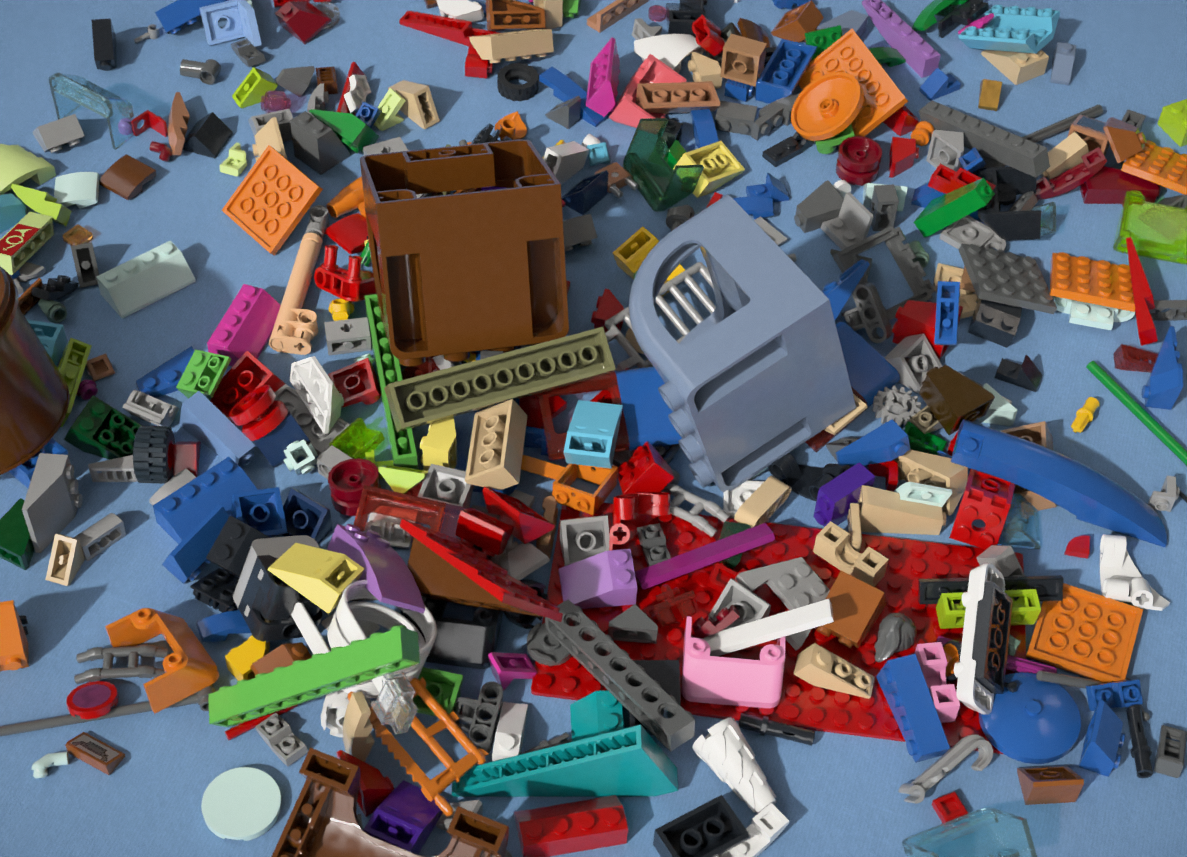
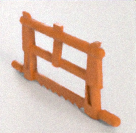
[347,677,488,816]

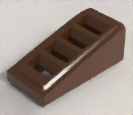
[316,66,338,94]

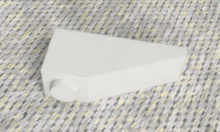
[492,702,528,762]

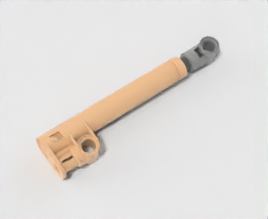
[269,205,329,355]

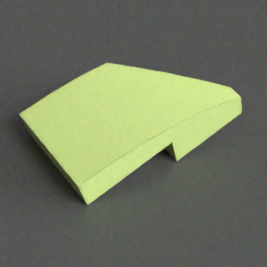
[220,143,247,177]

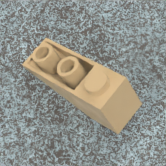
[794,643,875,699]

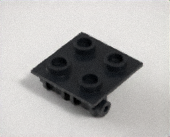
[190,568,239,613]

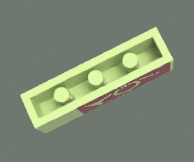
[0,212,54,275]

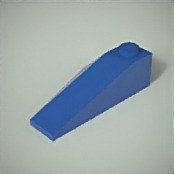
[823,259,870,320]
[1141,326,1183,410]

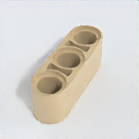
[734,476,792,529]

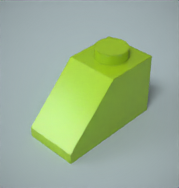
[232,67,278,108]

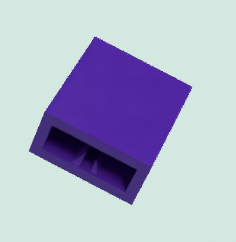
[813,462,875,527]

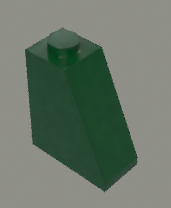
[0,498,35,571]

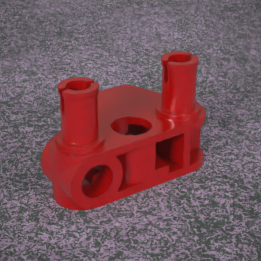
[314,245,376,302]

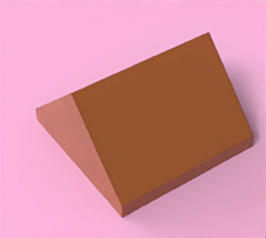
[1017,765,1084,805]

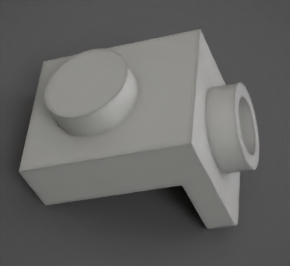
[1148,476,1180,512]

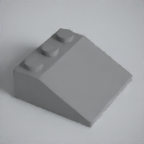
[22,453,82,553]

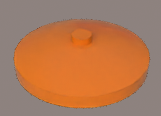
[791,72,864,141]

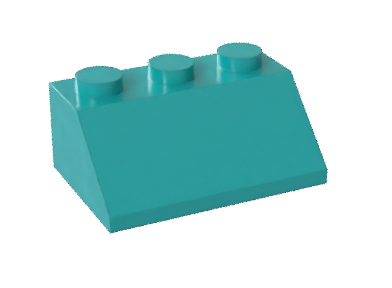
[570,691,624,742]

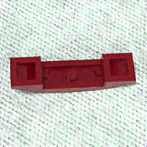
[1035,147,1107,200]

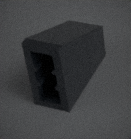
[91,18,117,71]

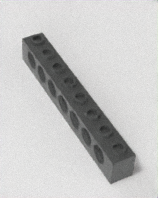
[545,599,695,752]

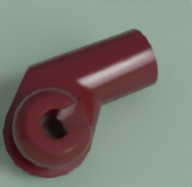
[150,141,173,162]

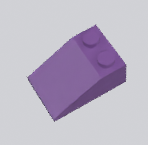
[559,549,637,609]

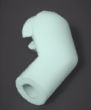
[32,752,69,778]

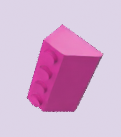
[586,37,620,117]
[207,284,281,367]

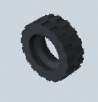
[497,63,539,101]

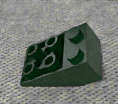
[64,395,142,460]

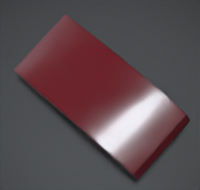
[691,605,740,638]

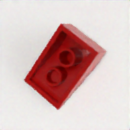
[210,351,285,424]

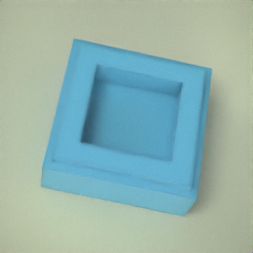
[586,142,610,166]

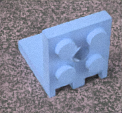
[200,0,262,47]

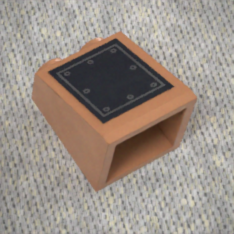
[1068,115,1110,156]

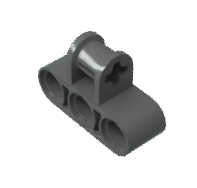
[841,282,892,343]
[454,681,503,754]

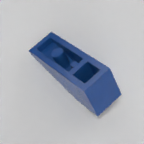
[934,281,960,345]
[836,419,910,467]

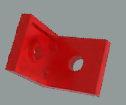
[949,469,1015,550]

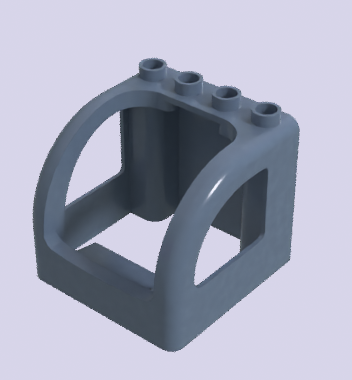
[629,195,856,492]

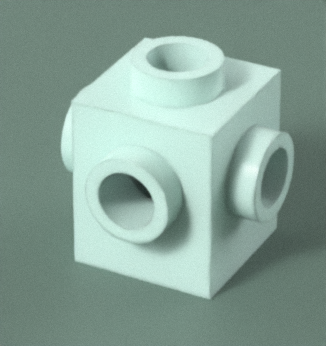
[283,439,318,475]

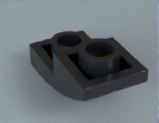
[31,275,79,301]

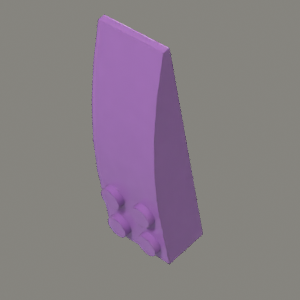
[327,524,425,614]

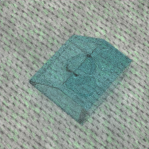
[997,493,1041,549]

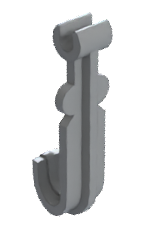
[899,735,993,803]

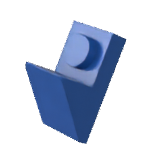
[919,68,961,101]
[746,173,789,202]

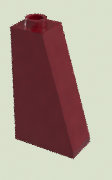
[1079,162,1160,204]

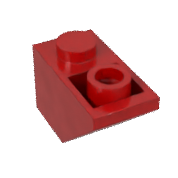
[591,288,624,333]

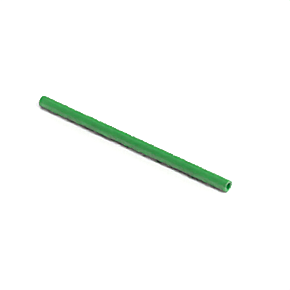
[1086,361,1187,466]

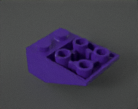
[363,780,449,855]

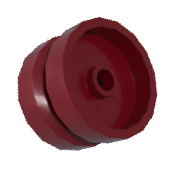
[836,136,882,186]
[328,458,382,516]

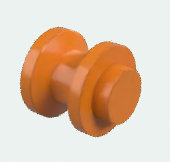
[911,121,934,146]

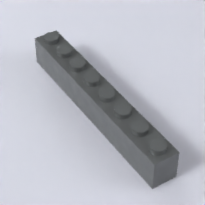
[919,100,1050,178]

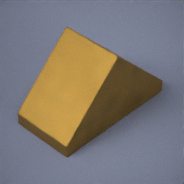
[978,79,1002,111]

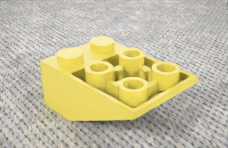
[420,417,457,471]
[268,543,364,614]

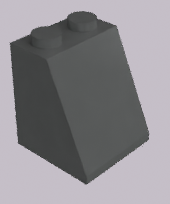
[290,111,350,175]

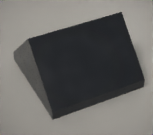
[182,112,233,158]

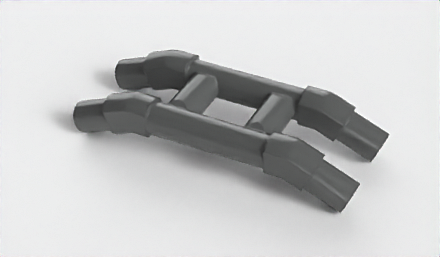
[74,644,168,684]

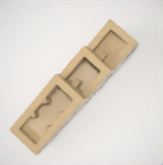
[343,692,374,762]

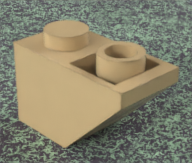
[688,52,722,89]

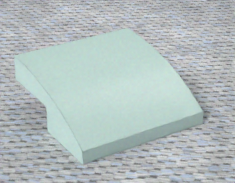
[54,172,100,209]
[894,482,952,507]

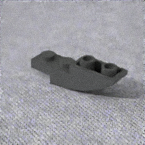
[751,94,799,141]

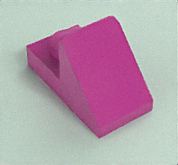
[488,652,537,690]

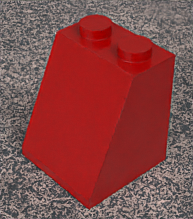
[892,300,963,361]

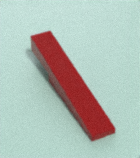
[399,11,499,46]
[1126,237,1158,346]

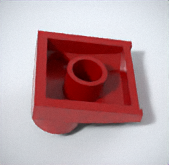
[328,358,381,408]

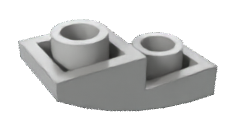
[307,84,329,117]
[255,713,308,767]

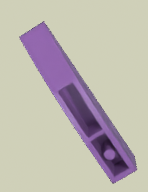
[862,0,940,78]

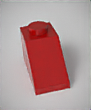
[889,137,919,178]

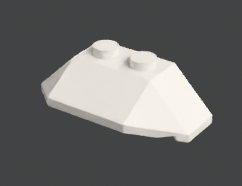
[290,356,344,434]

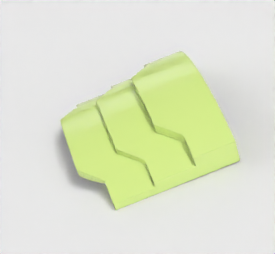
[0,144,56,195]

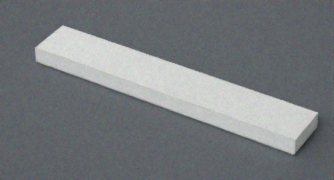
[701,599,834,656]

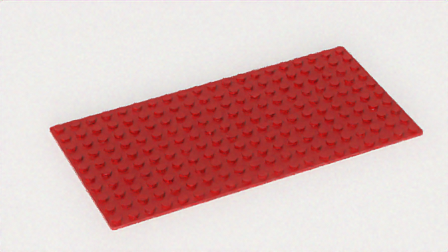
[531,503,1026,754]

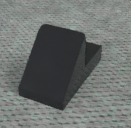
[995,355,1042,392]

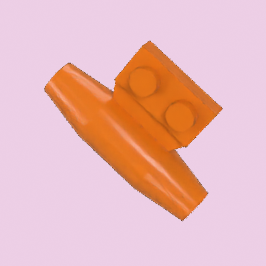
[326,176,366,218]

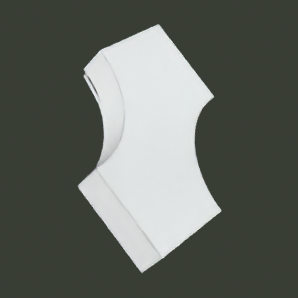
[344,75,371,113]

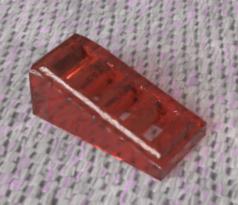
[1113,344,1158,373]

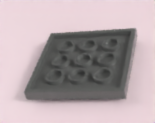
[958,243,1057,314]

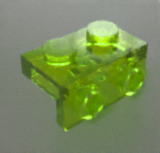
[329,418,385,459]

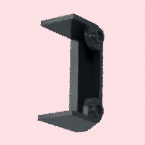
[976,167,1041,241]
[400,602,503,669]

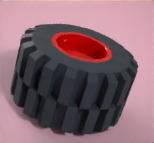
[133,426,175,484]

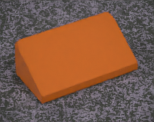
[521,455,565,480]

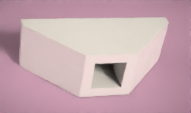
[436,0,484,22]

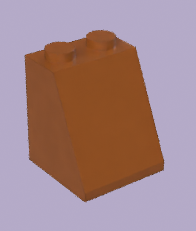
[817,571,887,648]

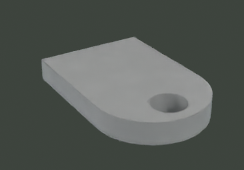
[940,215,1006,252]

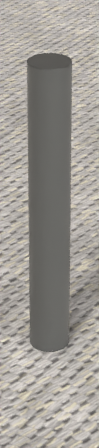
[1036,671,1102,689]

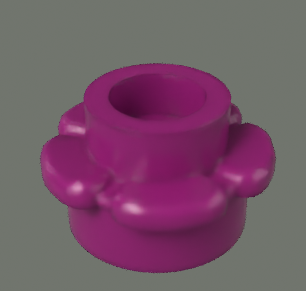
[77,380,98,400]

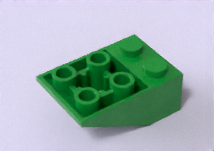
[309,109,380,154]

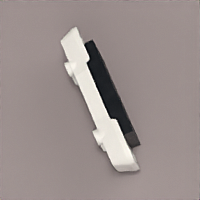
[954,563,1013,715]

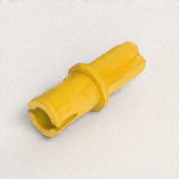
[1071,397,1100,433]

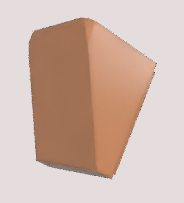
[85,353,115,382]

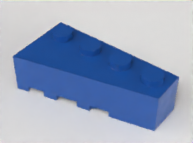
[876,654,950,763]

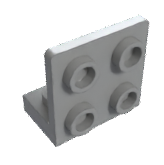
[821,192,873,250]

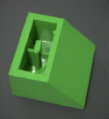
[176,349,231,401]

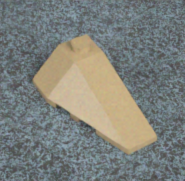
[894,450,968,516]

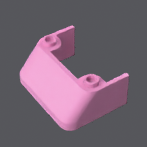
[681,616,785,708]

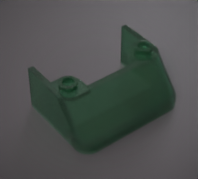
[623,118,704,212]

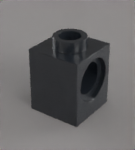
[656,118,683,149]

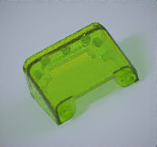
[1113,191,1187,265]

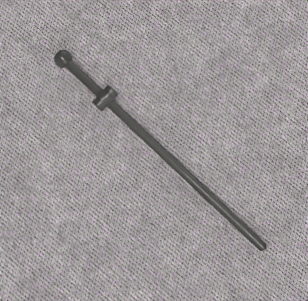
[0,684,219,737]

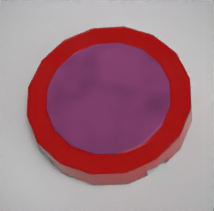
[66,681,119,720]

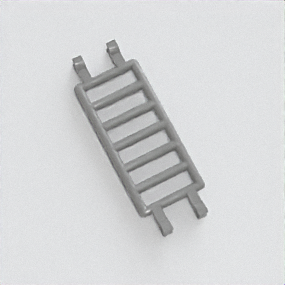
[605,262,716,375]

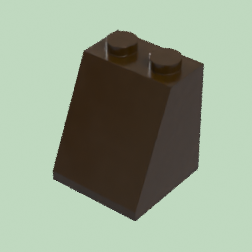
[919,365,995,435]

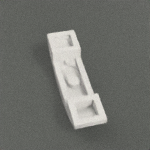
[717,803,789,857]

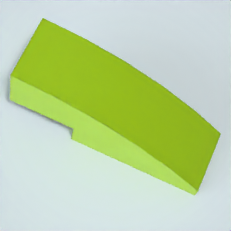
[11,184,72,226]

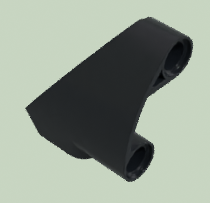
[768,453,851,501]

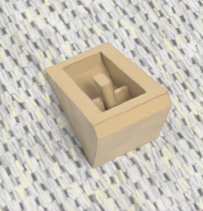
[46,533,85,586]

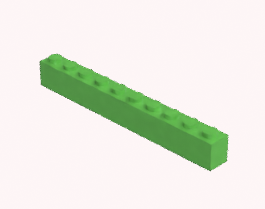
[365,294,418,469]
[208,625,420,728]

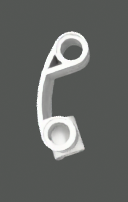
[634,34,705,73]
[1100,534,1170,611]

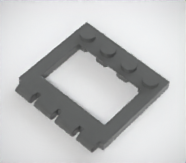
[833,225,936,321]

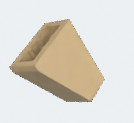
[388,80,439,129]
[1041,132,1089,180]

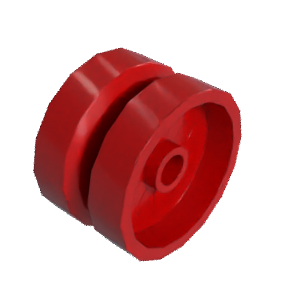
[229,385,288,441]

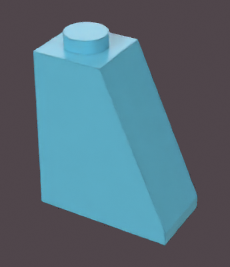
[0,193,27,233]

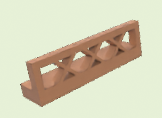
[587,0,649,33]

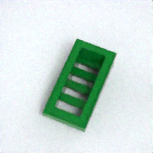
[902,421,947,455]

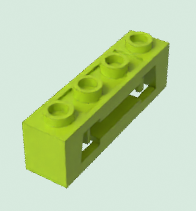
[58,338,92,427]
[936,589,1041,629]

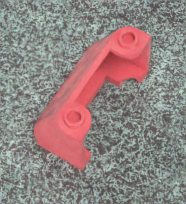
[608,54,687,133]

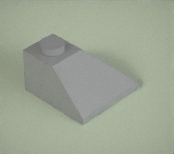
[498,541,550,580]

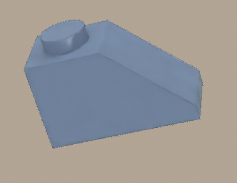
[1050,42,1076,85]

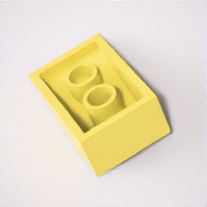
[673,141,745,198]

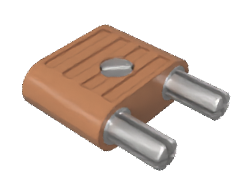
[594,162,639,198]

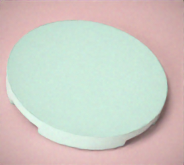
[202,767,282,841]

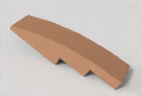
[167,92,190,155]

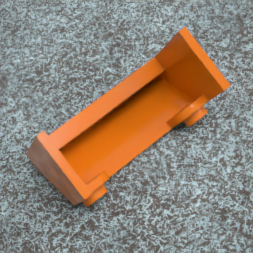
[105,608,219,714]

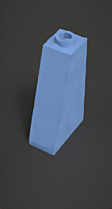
[179,391,256,466]

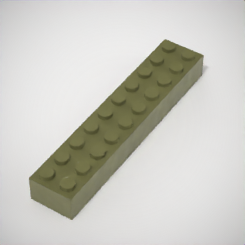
[384,327,616,432]

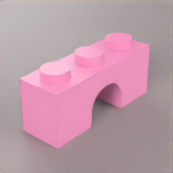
[914,642,960,723]

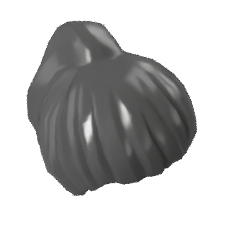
[875,613,917,662]

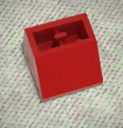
[617,441,674,494]

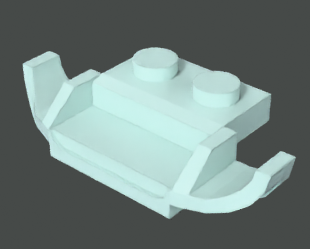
[1052,296,1135,330]

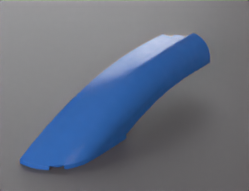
[951,419,1167,547]

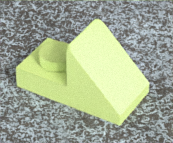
[374,88,406,131]

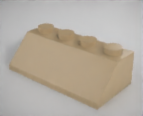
[469,29,554,63]
[252,117,287,162]
[465,399,527,490]

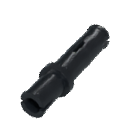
[1126,705,1153,778]
[738,713,815,746]

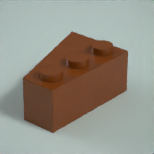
[486,0,545,32]

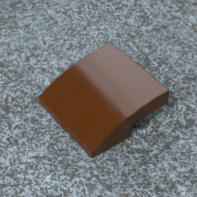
[737,18,773,48]
[99,154,156,200]

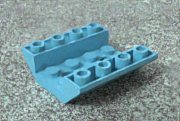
[958,5,1060,54]

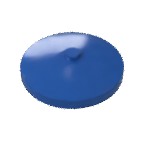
[979,672,1081,764]

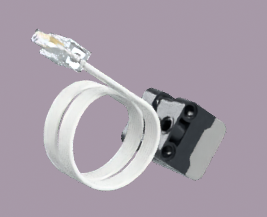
[233,535,437,734]

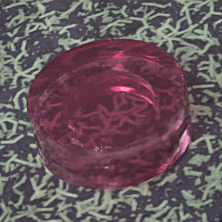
[648,5,666,22]

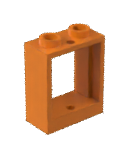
[552,464,618,515]

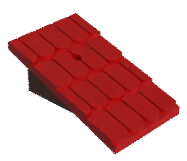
[400,518,563,622]

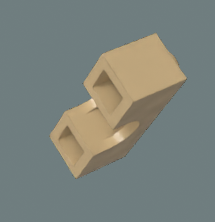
[813,521,889,587]

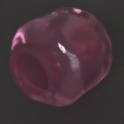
[261,90,291,113]

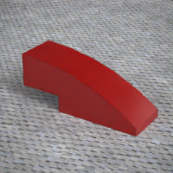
[928,164,996,194]

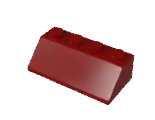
[514,795,628,857]

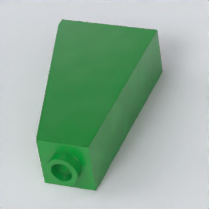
[913,178,995,238]

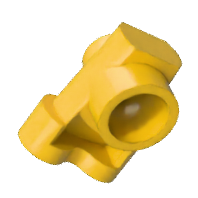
[329,298,355,321]

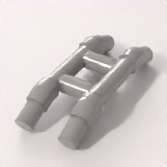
[661,483,730,538]

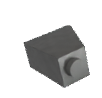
[794,180,844,233]

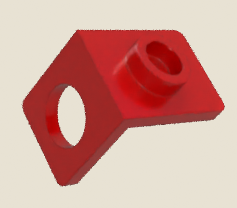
[131,110,168,137]

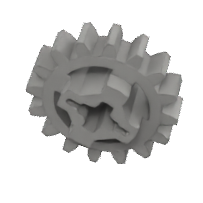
[872,386,921,427]

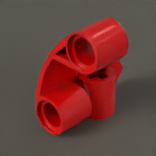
[609,492,671,551]

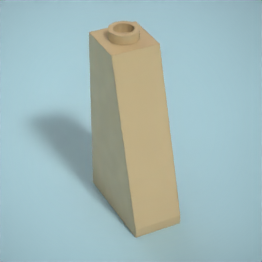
[858,485,946,535]

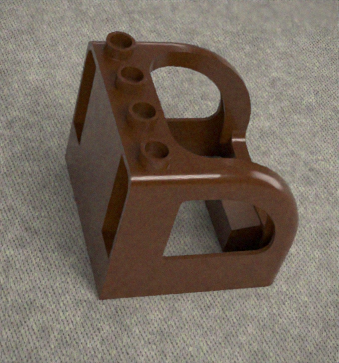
[360,139,569,366]

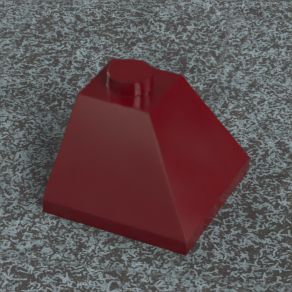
[275,1,332,44]

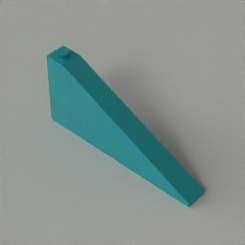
[452,725,679,797]

